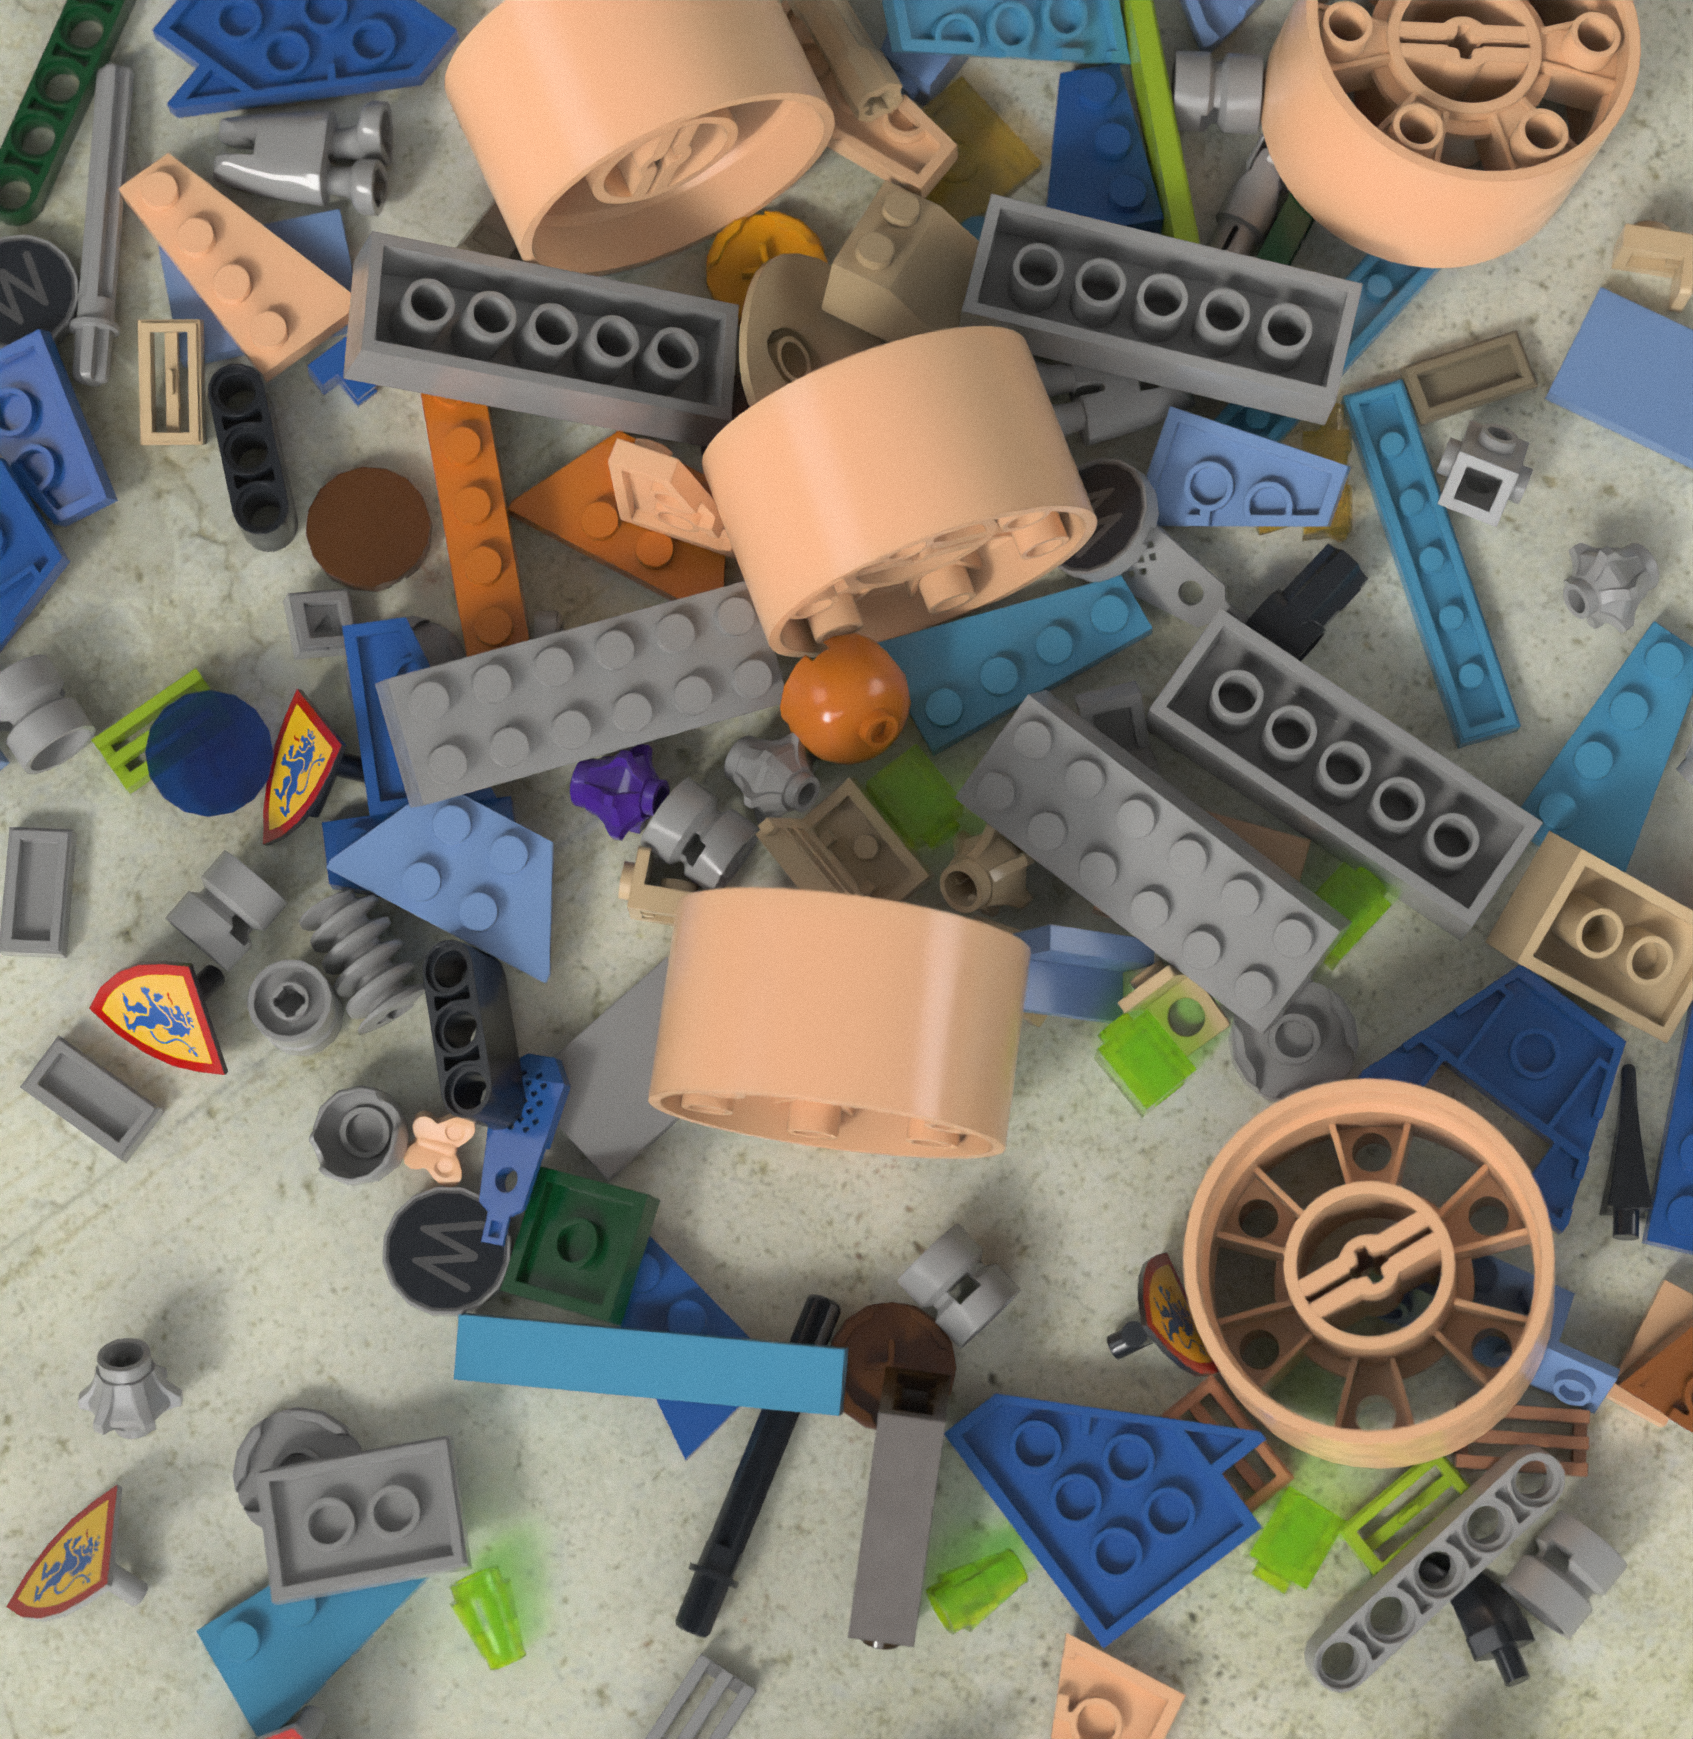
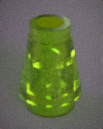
[926,1547,1029,1635]
[449,1565,527,1671]

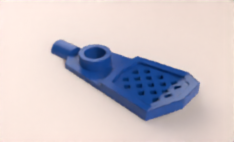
[479,1053,571,1246]

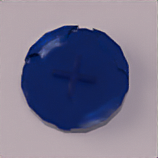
[145,689,274,817]

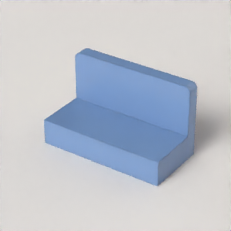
[1012,924,1155,1024]

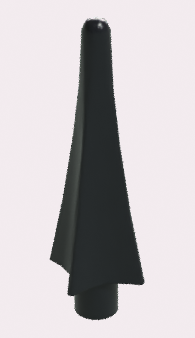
[1599,1064,1653,1240]

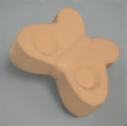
[403,1110,475,1187]

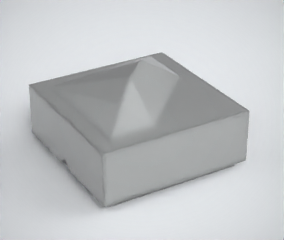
[283,588,356,660]

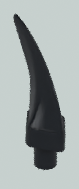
[1419,1552,1535,1687]

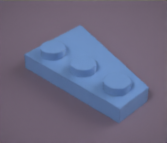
[1146,406,1351,527]

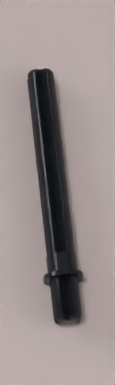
[675,1294,841,1638]

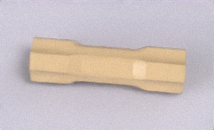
[787,0,904,122]

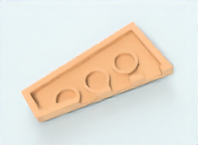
[781,0,958,198]
[118,153,351,383]

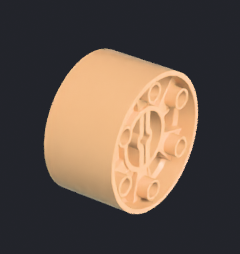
[444,0,835,276]
[1260,0,1641,268]
[702,326,1097,657]
[648,887,1031,1159]
[1183,1078,1555,1469]

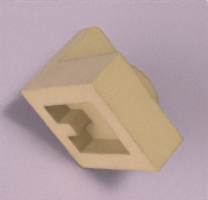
[618,846,699,926]

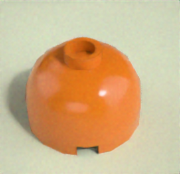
[780,633,911,765]

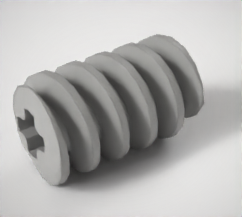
[299,890,425,1035]

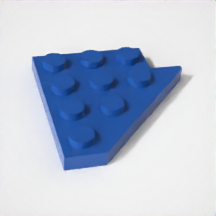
[152,0,460,118]
[944,1394,1266,1649]

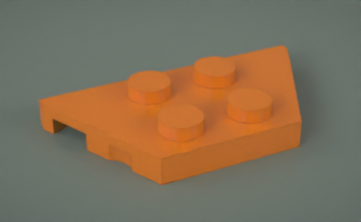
[508,431,726,601]

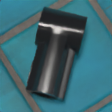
[1245,543,1368,661]

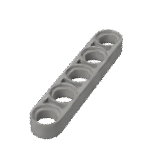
[1304,1444,1565,1693]

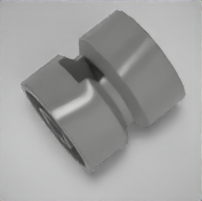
[1171,50,1263,134]
[0,655,96,774]
[640,777,760,890]
[165,850,288,972]
[247,959,344,1056]
[897,1223,1022,1348]
[1501,1511,1628,1639]

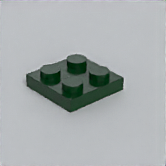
[500,1166,660,1326]

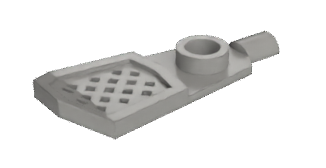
[1118,524,1250,628]

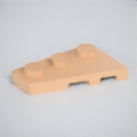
[608,438,737,560]
[1050,1633,1186,1739]

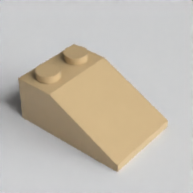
[821,180,979,343]
[1485,831,1693,1044]

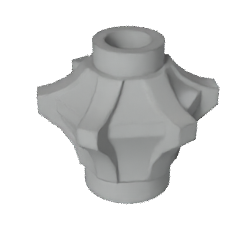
[1563,543,1659,634]
[724,733,820,824]
[78,1338,183,1439]

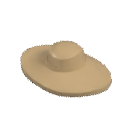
[739,253,882,407]

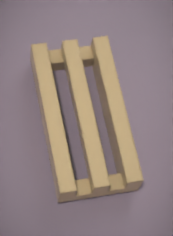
[138,319,206,445]

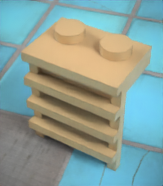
[755,778,935,903]

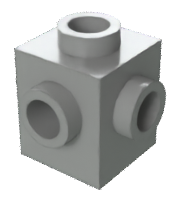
[1436,420,1533,527]

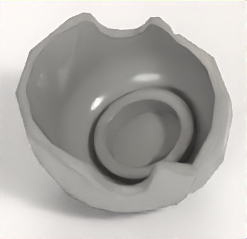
[309,1085,409,1186]

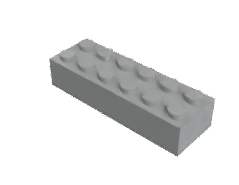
[959,194,1363,425]
[343,231,739,446]
[375,581,784,808]
[1146,608,1543,941]
[954,690,1353,1035]

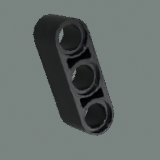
[208,363,298,552]
[423,939,525,1130]

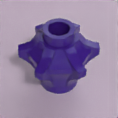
[570,744,670,841]

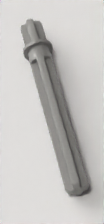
[70,63,134,387]

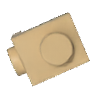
[1611,221,1693,313]

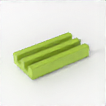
[91,668,235,794]
[1335,1456,1470,1577]

